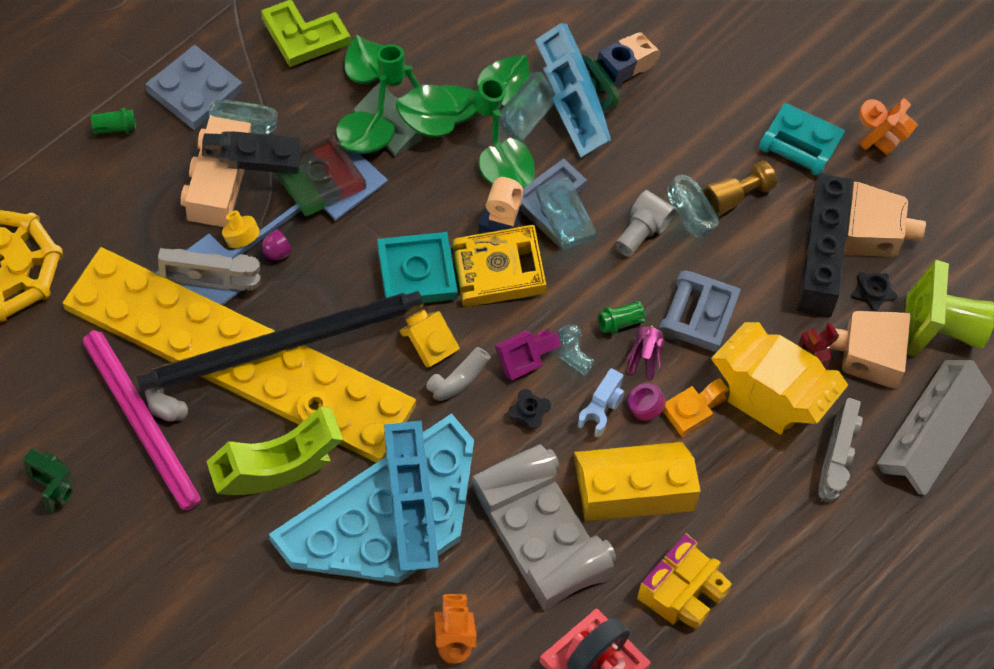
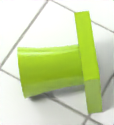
[905,260,994,357]

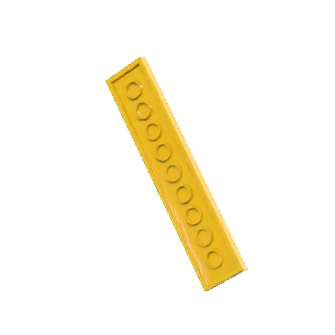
[62,247,416,463]

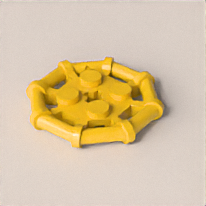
[0,210,63,322]

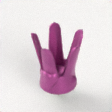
[625,325,664,380]

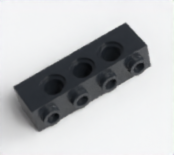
[796,173,853,317]

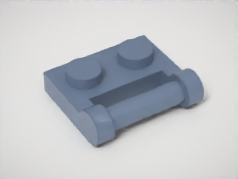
[658,271,741,352]

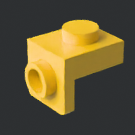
[399,309,460,367]

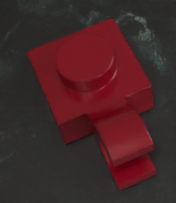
[798,322,839,370]

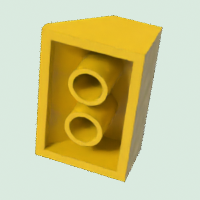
[573,442,701,522]

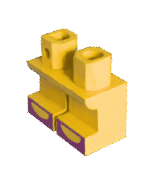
[637,533,732,630]

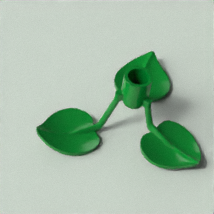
[336,35,478,153]
[396,55,535,188]

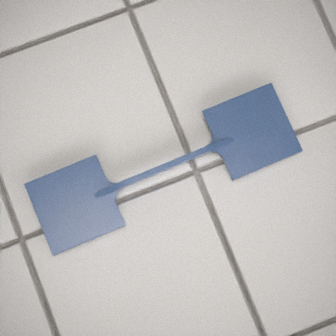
[155,140,388,305]

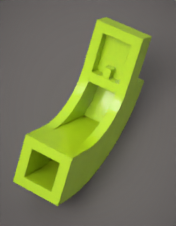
[206,407,343,495]

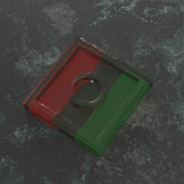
[275,133,366,217]

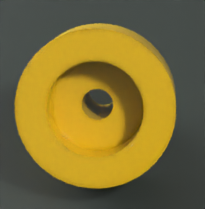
[222,211,260,248]

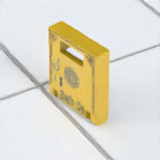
[451,225,547,307]

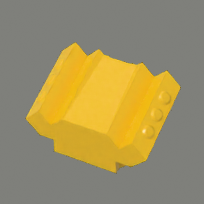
[711,322,848,435]

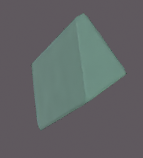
[353,83,422,157]

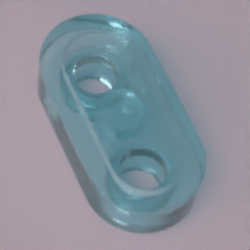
[209,100,278,134]
[667,174,719,237]

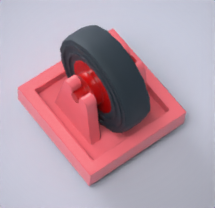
[539,608,651,669]

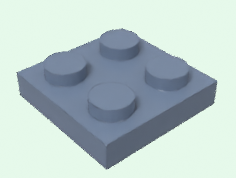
[146,45,243,130]

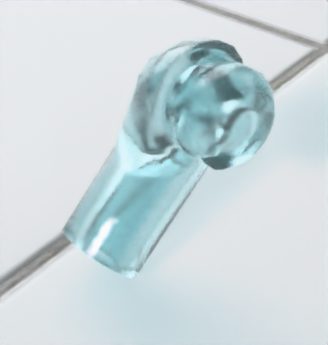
[558,324,595,375]

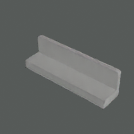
[877,360,992,495]

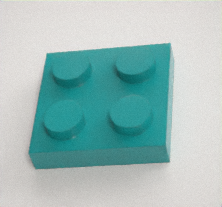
[377,232,458,303]

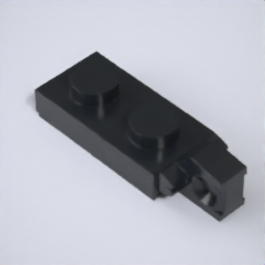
[202,131,301,174]

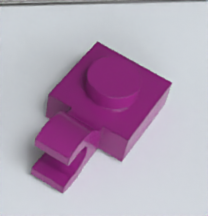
[494,329,561,380]

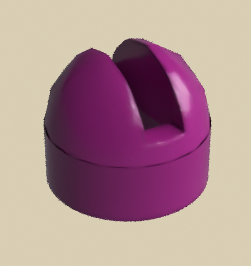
[262,229,292,261]

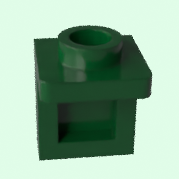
[23,448,74,514]

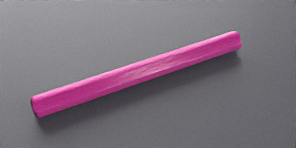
[83,330,201,511]

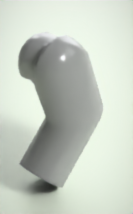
[145,388,188,422]

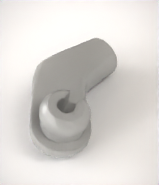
[426,347,491,401]

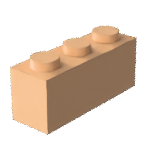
[181,116,252,227]

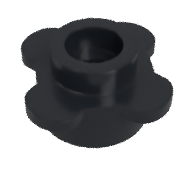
[508,389,551,429]

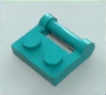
[758,102,845,176]

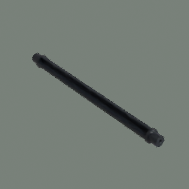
[136,291,423,392]

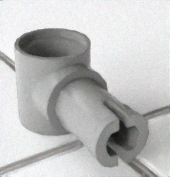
[615,190,676,257]

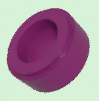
[627,383,666,421]

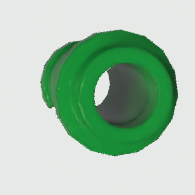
[91,107,136,135]
[597,301,646,335]

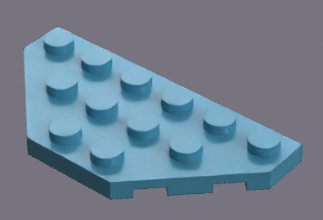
[269,414,474,583]

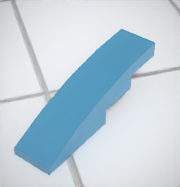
[535,23,611,157]
[384,421,439,572]

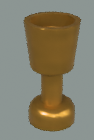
[702,160,777,217]

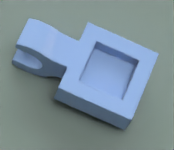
[577,368,625,437]

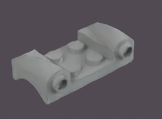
[472,444,616,612]

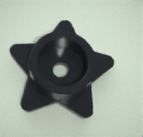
[853,272,898,312]

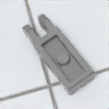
[158,248,261,291]
[817,398,863,503]

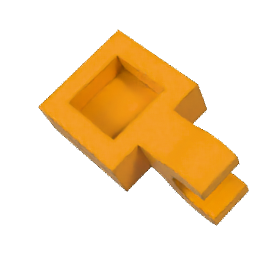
[663,378,729,438]

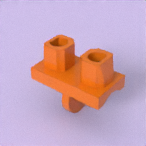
[858,98,918,155]
[434,594,476,664]

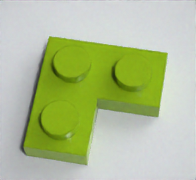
[261,0,350,67]

